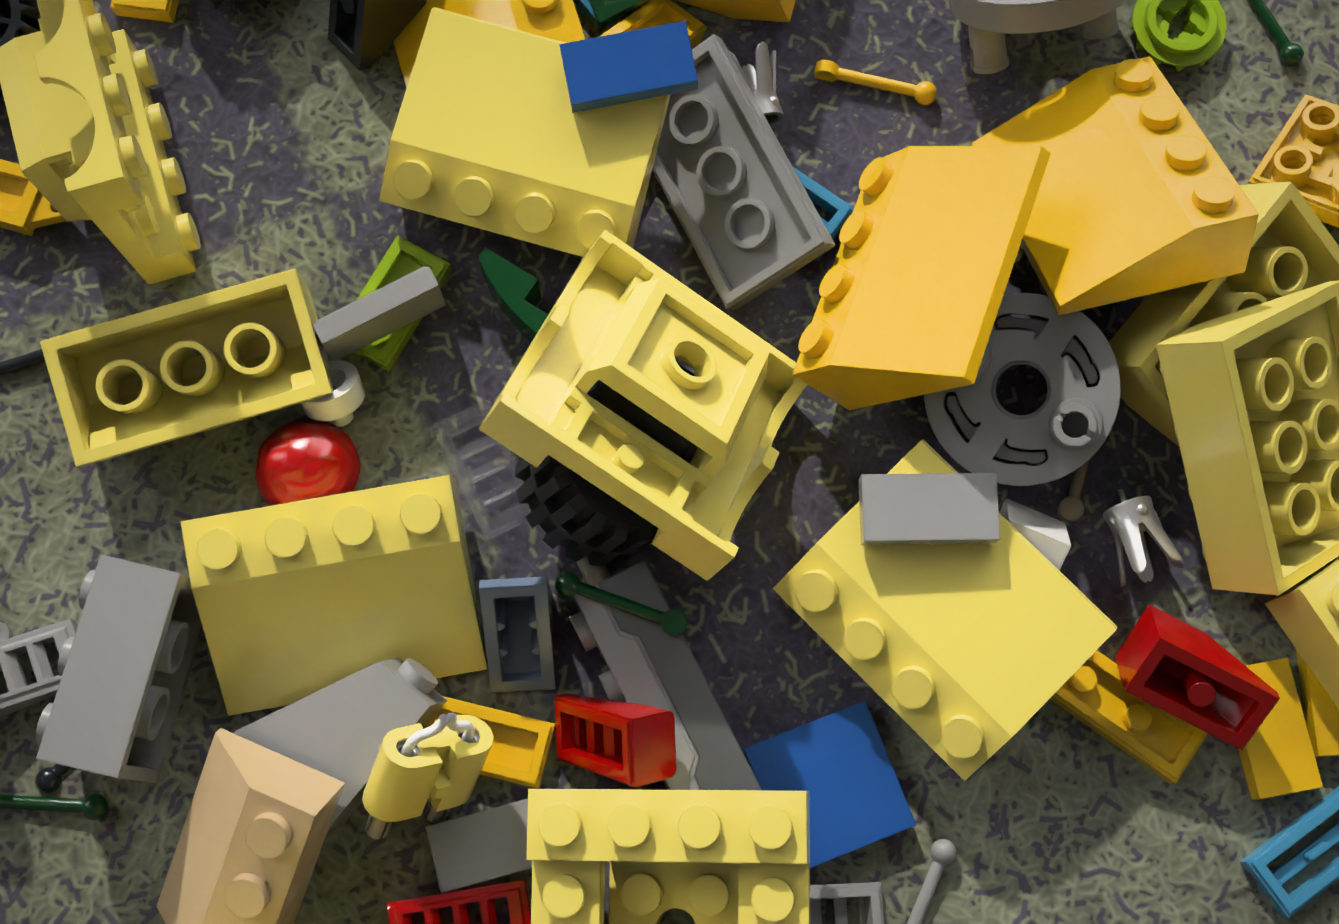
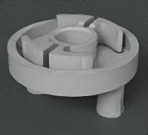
[949,0,1126,74]
[924,293,1121,486]

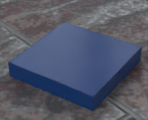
[743,701,916,868]

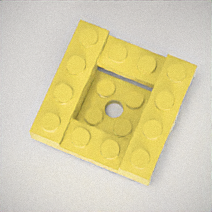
[0,0,201,285]
[479,230,808,581]
[526,789,811,924]

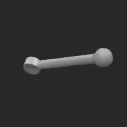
[907,839,957,924]

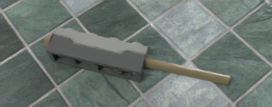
[493,394,762,791]

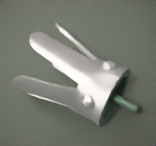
[729,42,784,125]
[1103,488,1185,587]

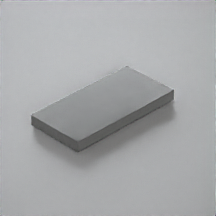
[652,34,836,311]

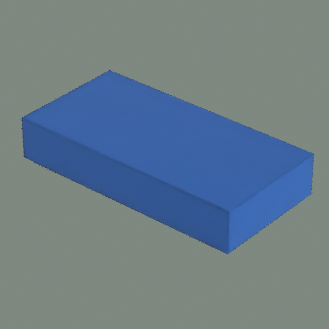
[559,21,698,113]

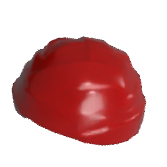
[255,419,361,506]

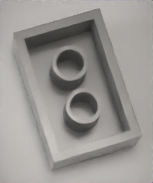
[36,554,203,783]

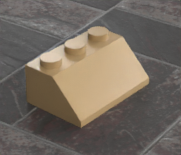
[157,728,345,924]

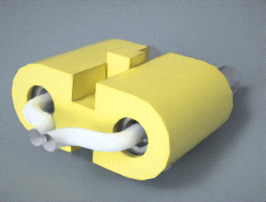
[362,713,494,840]

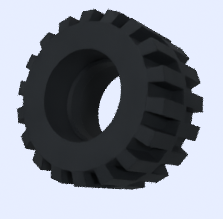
[515,385,691,566]

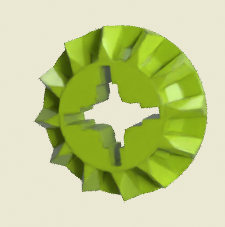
[1129,0,1227,72]

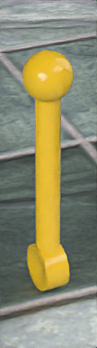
[814,60,937,105]

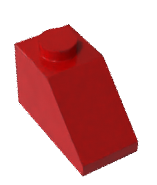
[1115,604,1280,750]

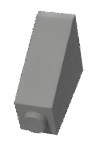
[234,658,447,830]

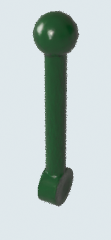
[1248,0,1304,67]
[555,571,688,637]
[0,793,109,820]

